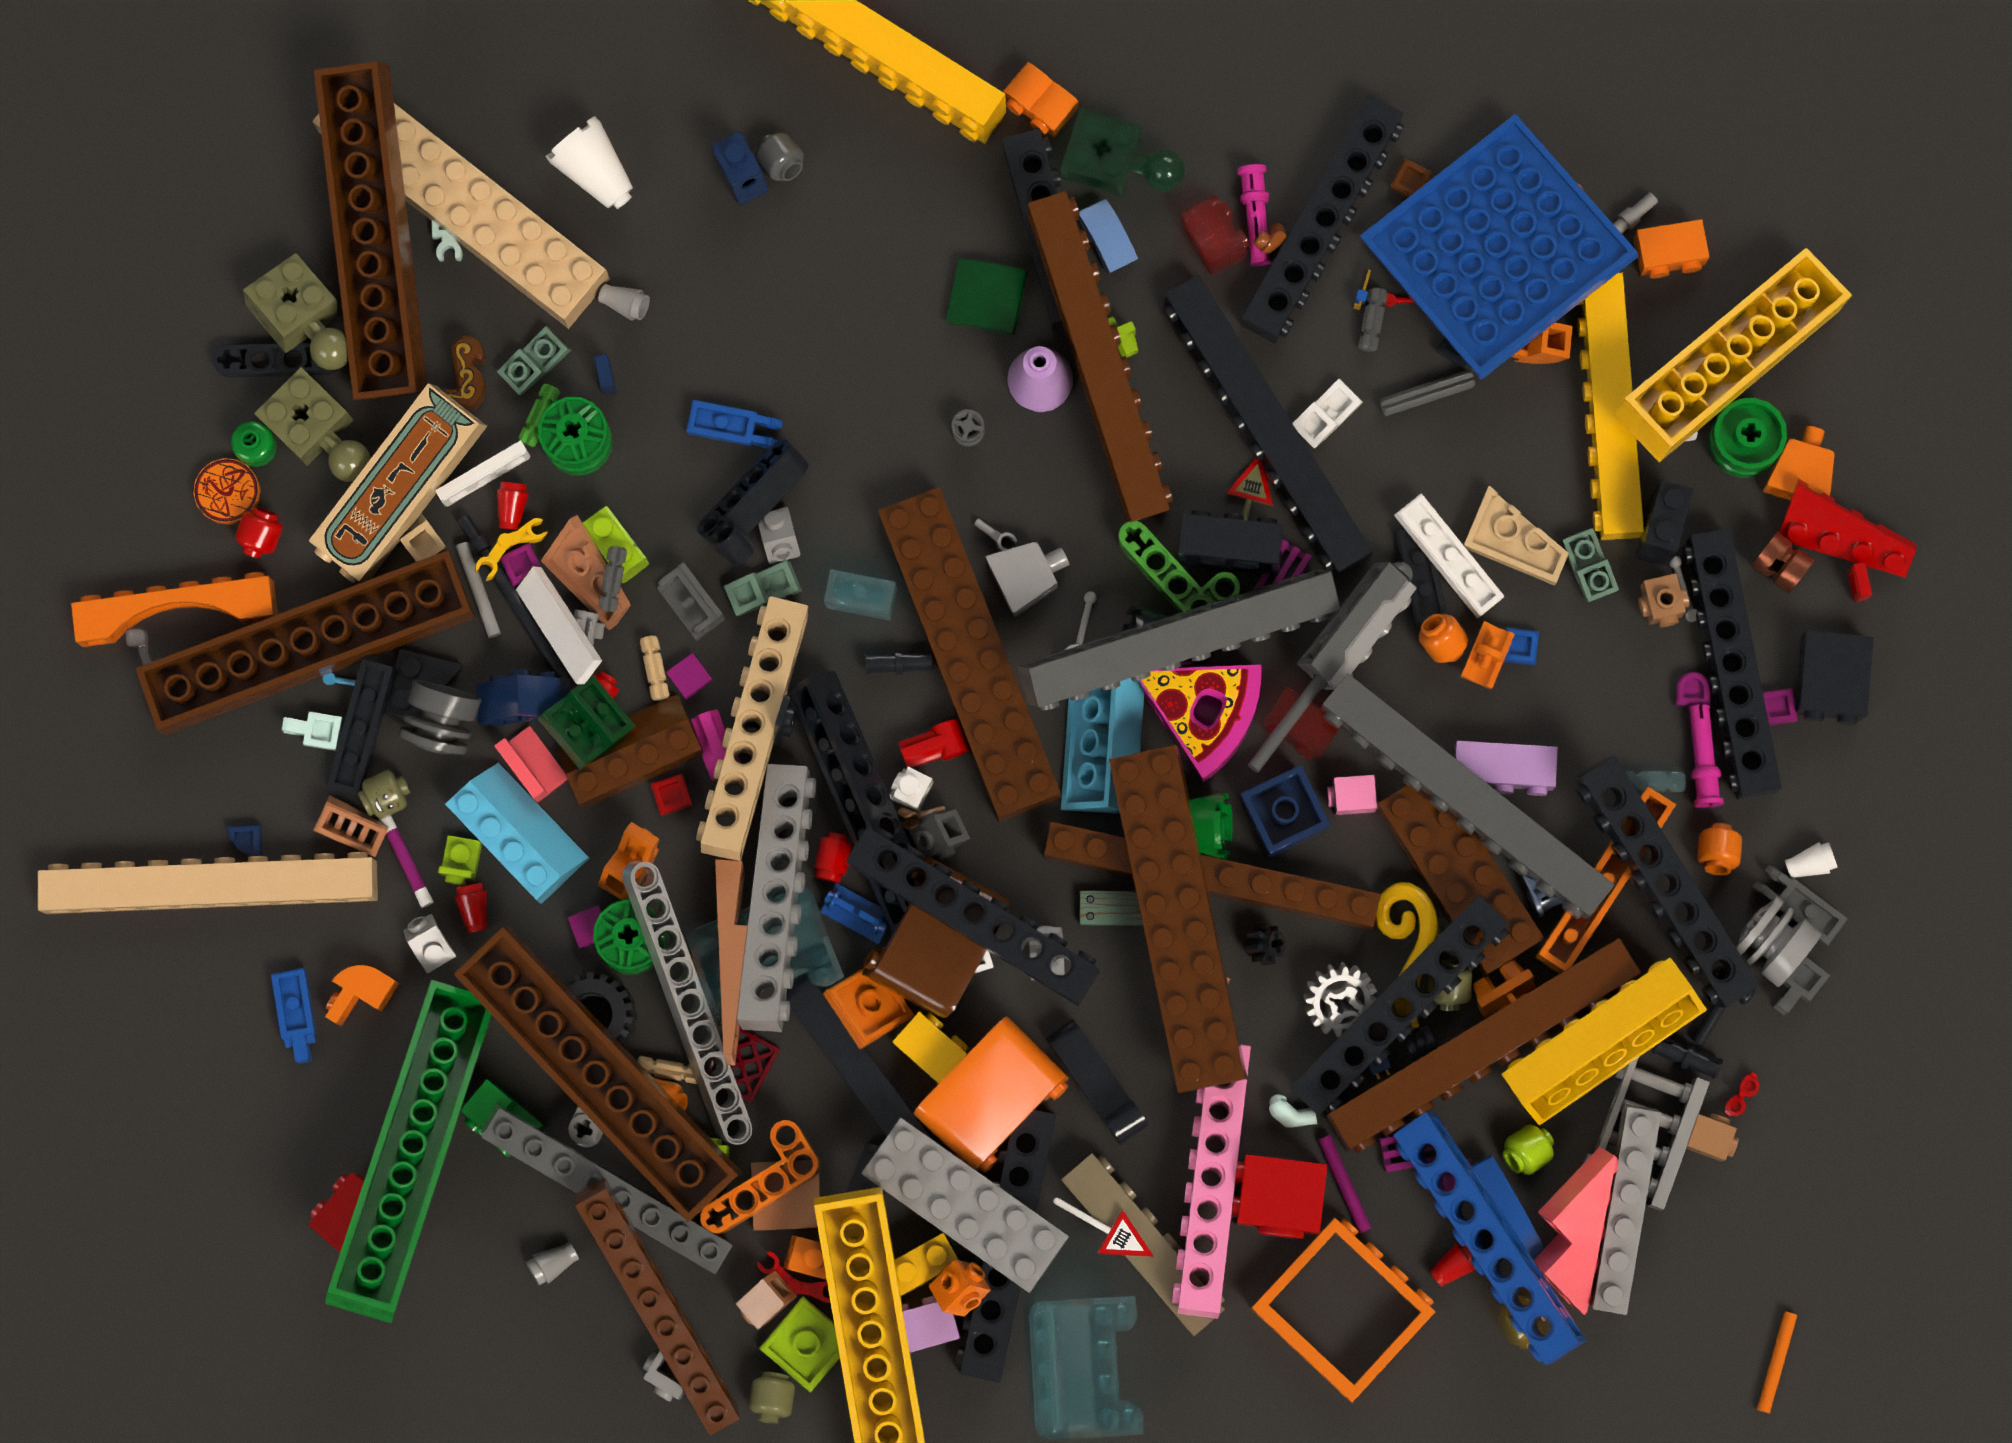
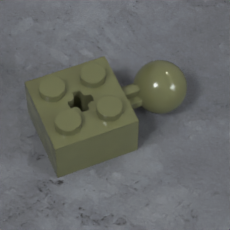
[243,253,349,370]
[254,367,371,482]

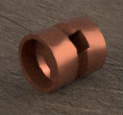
[1751,532,1815,594]

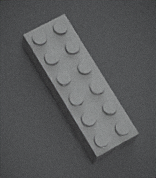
[861,1118,1069,1293]

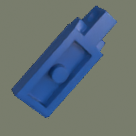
[271,968,317,1064]

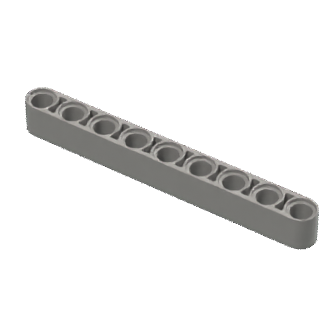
[622,860,752,1145]

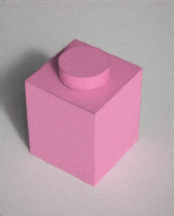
[1327,775,1377,815]

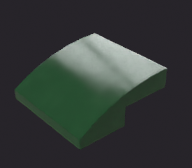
[946,259,1028,335]
[538,675,636,770]

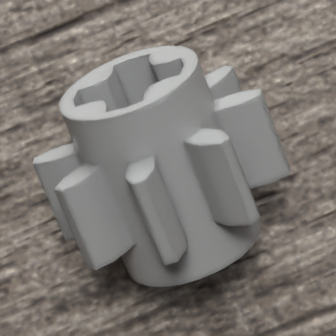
[574,609,605,646]

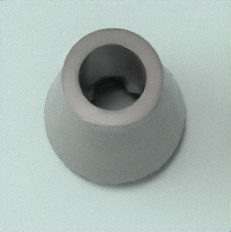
[598,284,650,321]
[526,1242,579,1285]

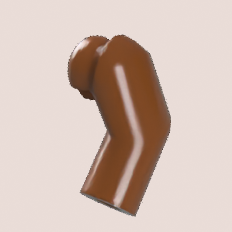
[1253,223,1287,254]

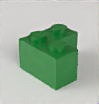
[460,1079,547,1158]

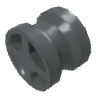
[952,409,985,447]

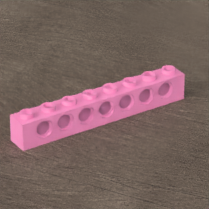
[1172,1045,1251,1319]

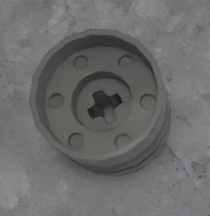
[398,680,482,755]

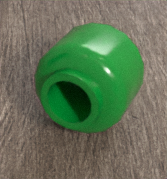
[231,421,277,467]

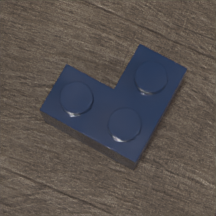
[476,670,571,726]

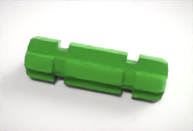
[519,384,560,447]

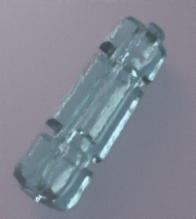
[1624,770,1686,792]

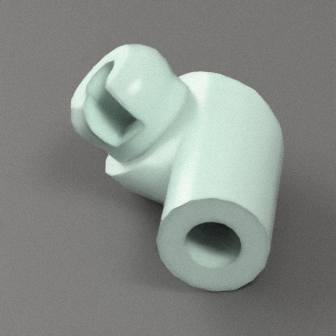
[1269,1094,1317,1128]

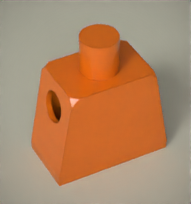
[1762,426,1835,500]
[783,1235,827,1280]

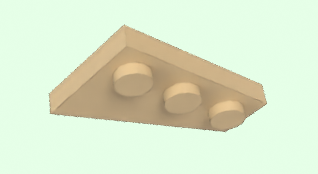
[1464,486,1569,586]

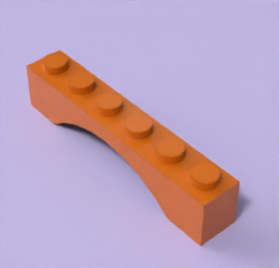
[71,572,278,647]

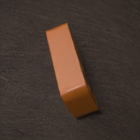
[700,1120,820,1234]

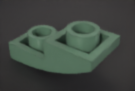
[497,326,571,395]
[1560,527,1619,602]

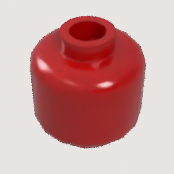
[235,507,283,558]

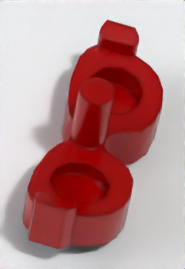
[1723,1072,1759,1117]

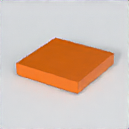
[823,968,915,1049]

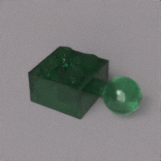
[1061,108,1185,198]

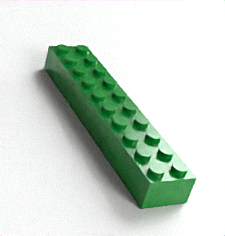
[325,980,492,1324]

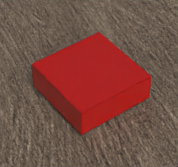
[1847,562,1872,603]
[651,774,693,816]

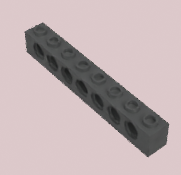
[479,1104,733,1274]

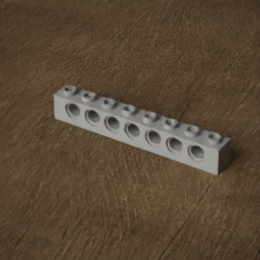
[737,764,816,1032]

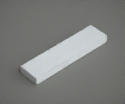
[1394,493,1505,618]
[516,566,602,684]

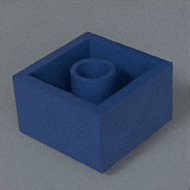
[1239,765,1330,859]

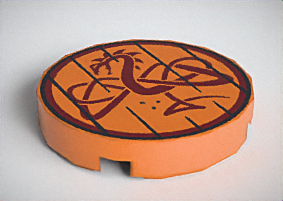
[193,458,261,525]

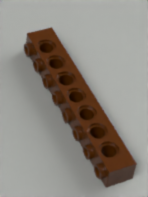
[575,1178,740,1435]

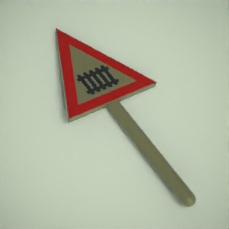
[1225,459,1273,520]

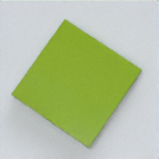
[759,1296,840,1393]

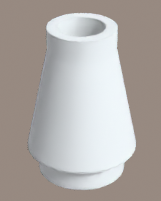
[1785,842,1837,879]

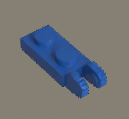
[686,400,783,449]

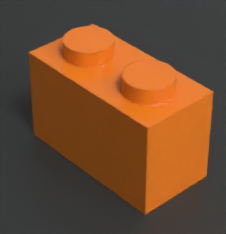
[1633,219,1709,279]

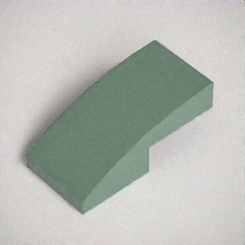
[724,560,802,616]

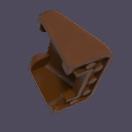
[862,857,1010,1018]

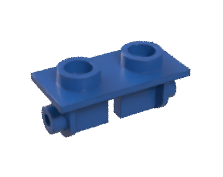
[820,883,889,944]

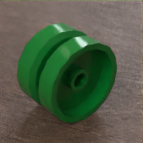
[1708,398,1787,478]

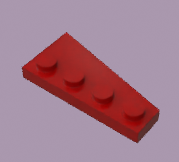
[1778,479,1917,578]

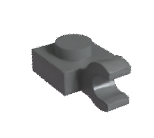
[1773,957,1830,1016]

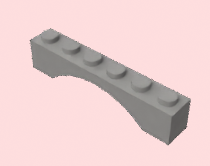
[1590,1104,1661,1315]

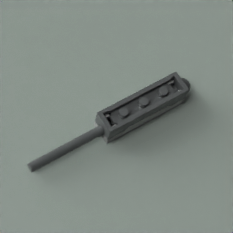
[1248,562,1417,772]

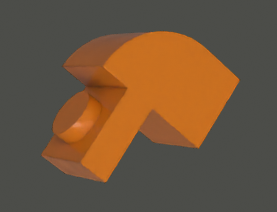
[1512,323,1572,364]
[598,822,660,900]
[325,965,400,1026]

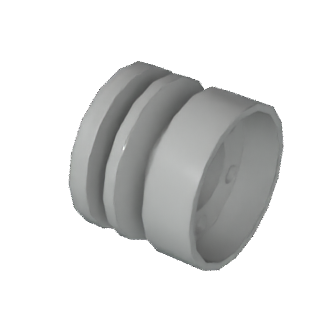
[1735,897,1823,987]

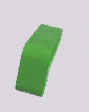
[1118,521,1240,613]

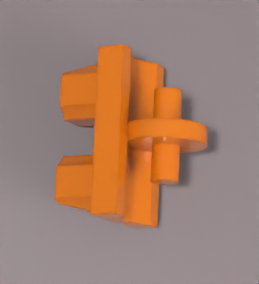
[1461,621,1515,690]
[1473,960,1536,1019]

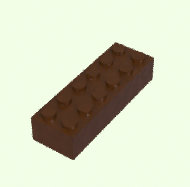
[1376,785,1544,977]

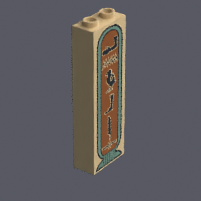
[309,383,487,583]

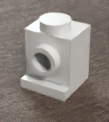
[890,767,933,812]

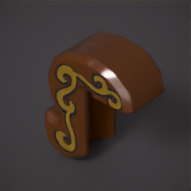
[443,336,487,413]

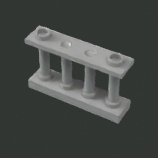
[1583,1057,1710,1211]

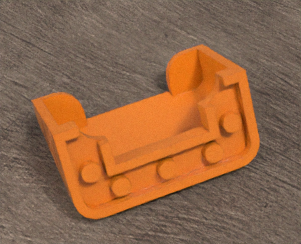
[913,1016,1069,1174]

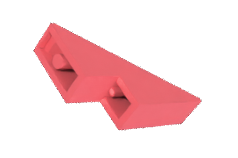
[1534,1147,1618,1315]

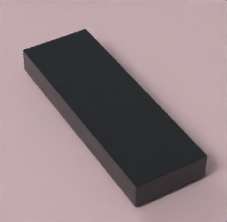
[1395,528,1448,627]

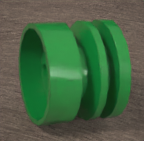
[538,397,613,475]
[593,900,667,975]

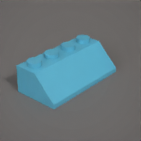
[1061,678,1145,814]
[445,763,589,904]

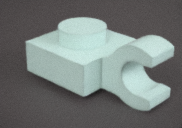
[282,712,343,751]

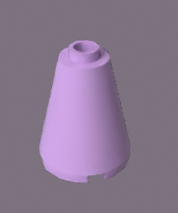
[1008,346,1073,413]

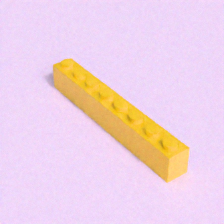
[1577,273,1644,540]

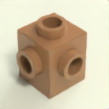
[1638,573,1689,628]

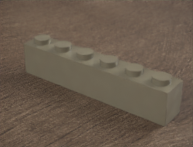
[1061,1154,1225,1337]

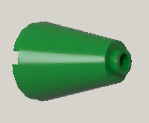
[1190,793,1233,860]

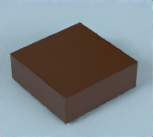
[1389,158,1434,198]

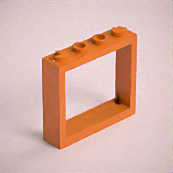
[1251,1218,1435,1402]

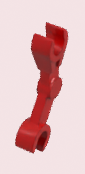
[757,1252,831,1303]

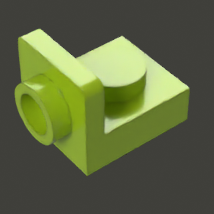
[438,836,482,886]

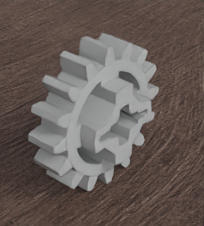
[1303,962,1377,1037]

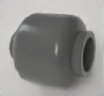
[756,133,804,181]

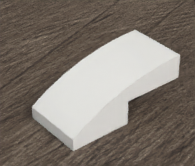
[1293,379,1363,448]

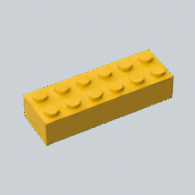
[1502,957,1707,1126]

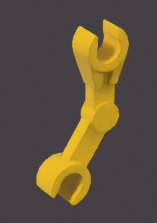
[474,518,548,581]

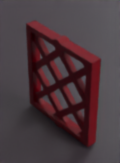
[706,1028,780,1103]

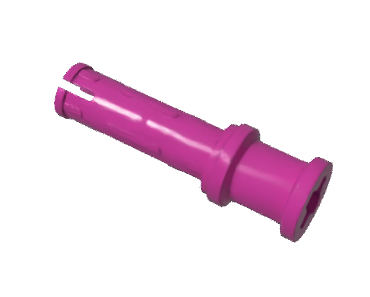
[1237,164,1272,266]
[1688,705,1724,808]

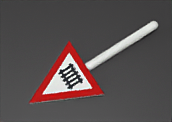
[1053,1197,1154,1257]

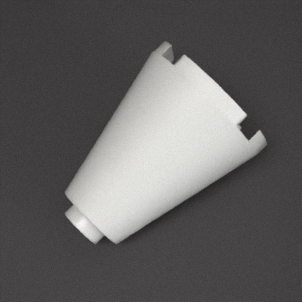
[545,116,633,209]

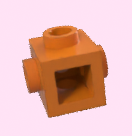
[929,1259,991,1317]

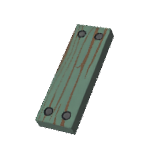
[1080,891,1143,926]

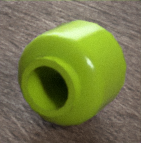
[1503,1125,1554,1175]

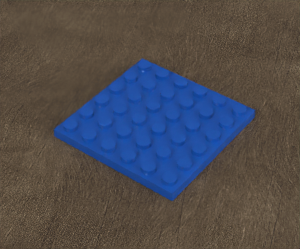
[1360,114,1639,380]

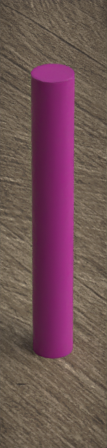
[1318,1135,1372,1234]

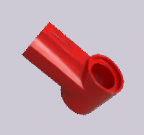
[898,719,970,769]

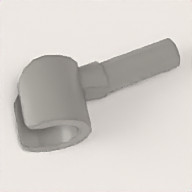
[974,518,1017,552]

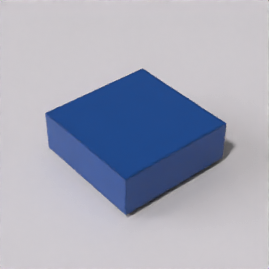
[1503,627,1539,666]

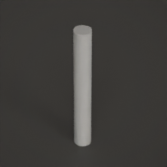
[456,542,501,638]

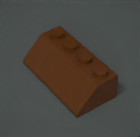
[556,694,704,809]

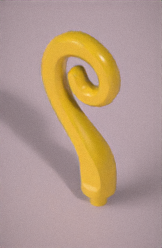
[1375,882,1438,1028]

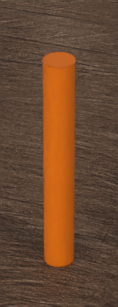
[1757,1311,1798,1414]

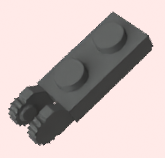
[1752,865,1848,947]

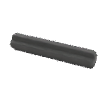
[1379,370,1475,416]

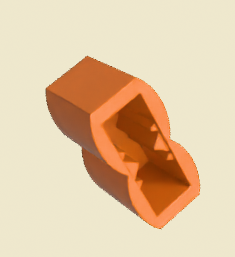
[1003,62,1079,137]

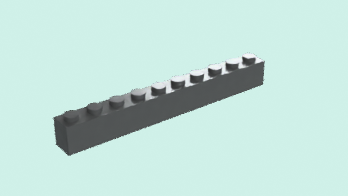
[1017,569,1340,710]
[1321,673,1614,920]

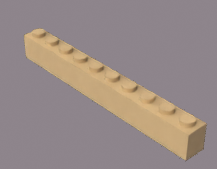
[38,852,378,914]

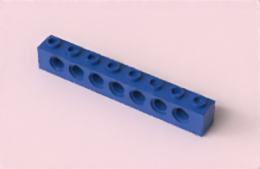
[1394,1112,1587,1365]

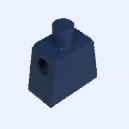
[711,131,769,206]

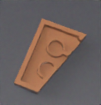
[541,515,631,630]

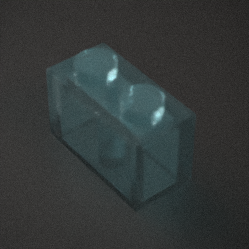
[824,569,897,621]

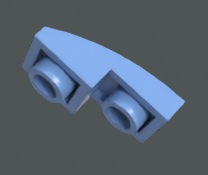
[1078,199,1138,273]

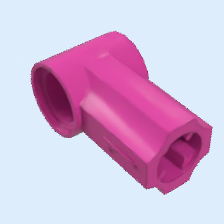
[691,709,741,781]

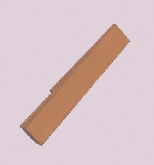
[715,859,748,1065]

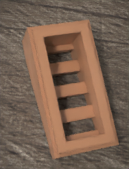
[313,795,389,857]

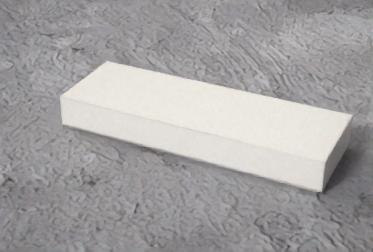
[435,440,531,507]

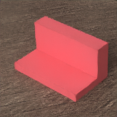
[494,726,568,803]

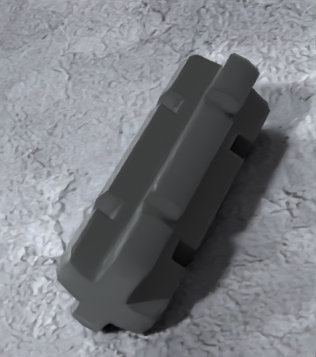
[1358,287,1388,352]
[598,546,627,612]

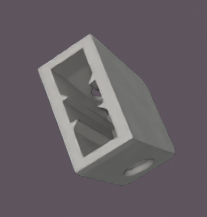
[986,542,1069,618]

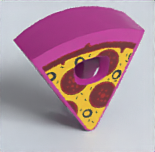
[1139,665,1261,784]

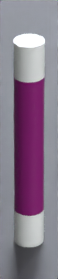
[378,816,433,908]

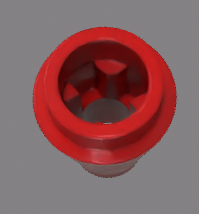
[496,482,529,530]
[454,882,488,933]
[1430,1242,1476,1287]

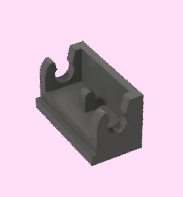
[657,562,726,641]

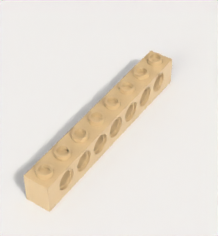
[696,596,808,861]

